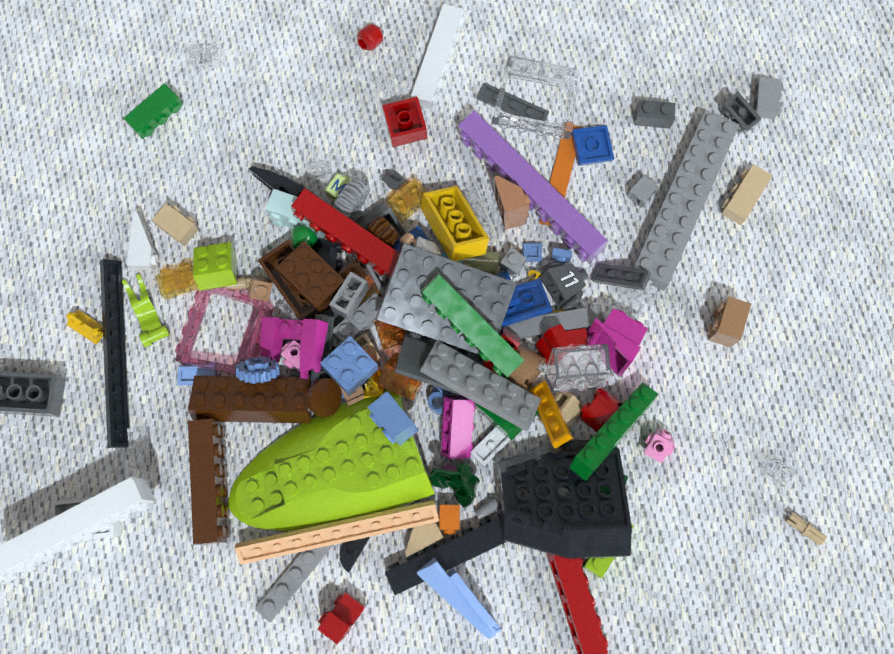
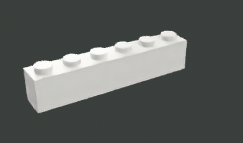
[411,3,466,110]

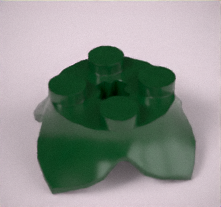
[429,458,480,508]

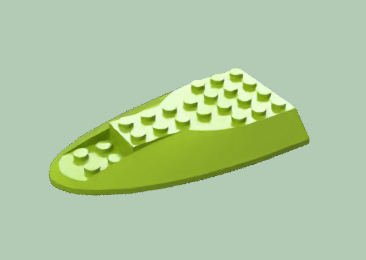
[228,383,435,532]

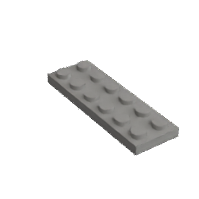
[420,340,541,431]

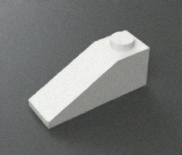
[127,212,159,271]

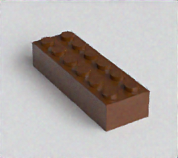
[188,375,312,423]
[188,418,230,545]

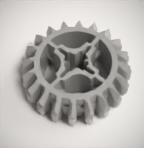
[332,178,370,220]

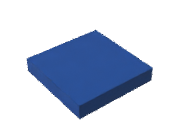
[571,125,615,166]

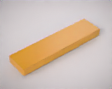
[529,380,573,449]

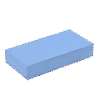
[177,365,217,386]

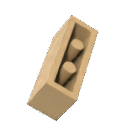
[722,164,773,225]

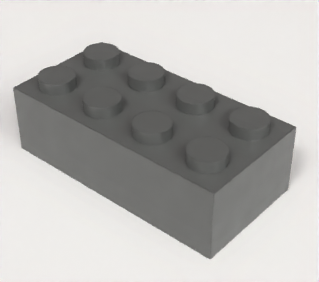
[0,371,66,417]

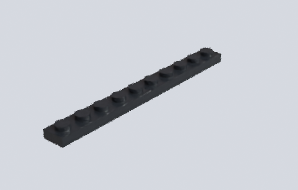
[100,259,130,448]

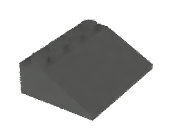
[395,330,479,396]

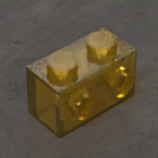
[387,178,428,223]

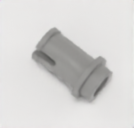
[474,498,500,521]

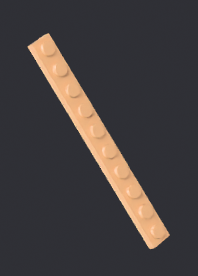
[235,500,439,565]

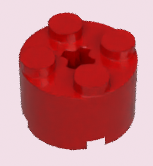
[579,388,623,433]

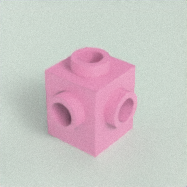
[281,340,301,372]
[644,428,675,463]

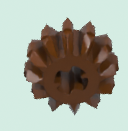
[368,216,400,247]

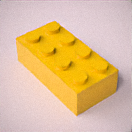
[421,186,489,261]

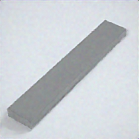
[499,306,602,339]

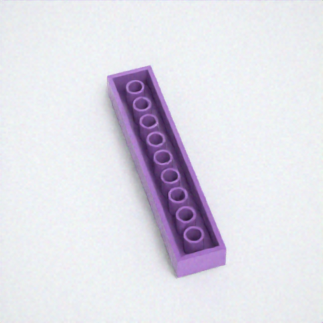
[458,110,607,264]

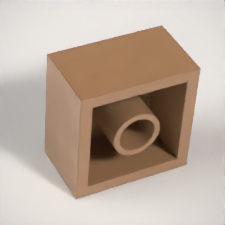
[707,296,751,348]

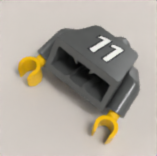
[527,261,588,313]

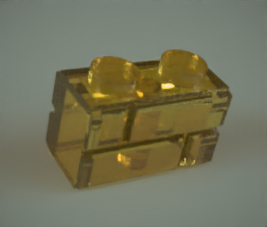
[155,262,199,300]

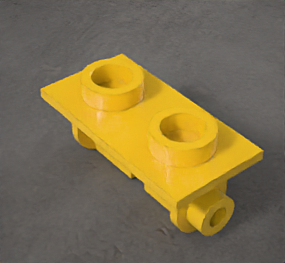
[66,309,103,345]
[364,366,386,398]

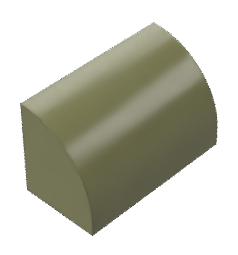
[461,251,500,275]

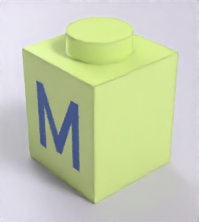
[324,173,351,202]

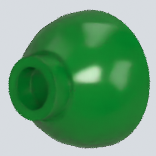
[291,226,317,249]

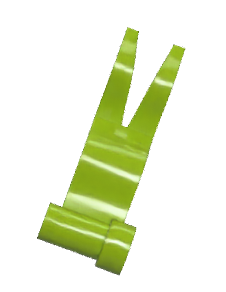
[122,273,170,348]

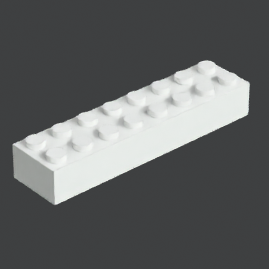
[0,477,155,583]

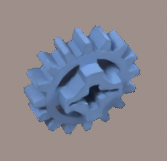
[236,356,280,384]

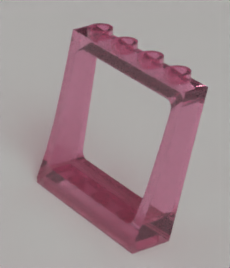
[175,287,274,375]

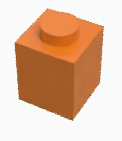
[439,505,460,534]

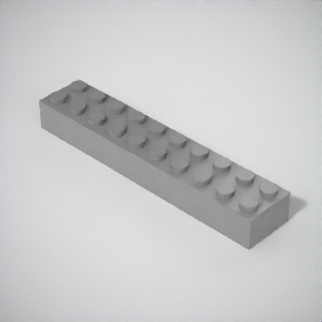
[633,110,739,291]

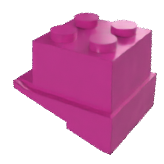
[586,308,648,377]

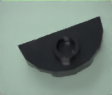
[340,537,370,573]

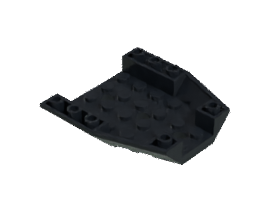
[497,440,632,559]

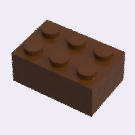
[276,241,345,314]

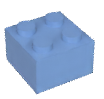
[320,336,378,396]
[368,392,419,446]

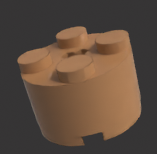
[504,346,546,391]

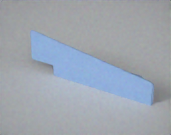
[417,557,502,639]

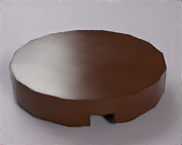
[306,378,342,418]

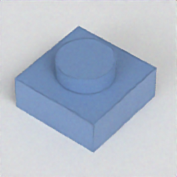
[551,248,572,264]

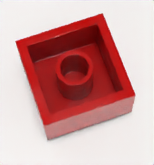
[382,97,428,147]

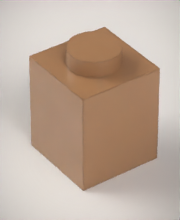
[248,275,273,302]

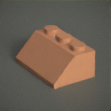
[494,176,530,230]

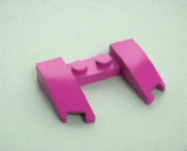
[260,317,329,379]

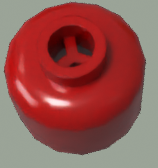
[357,24,383,51]

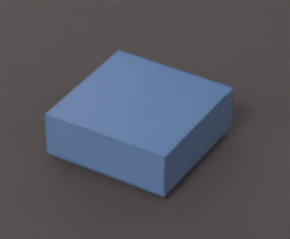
[523,243,542,262]

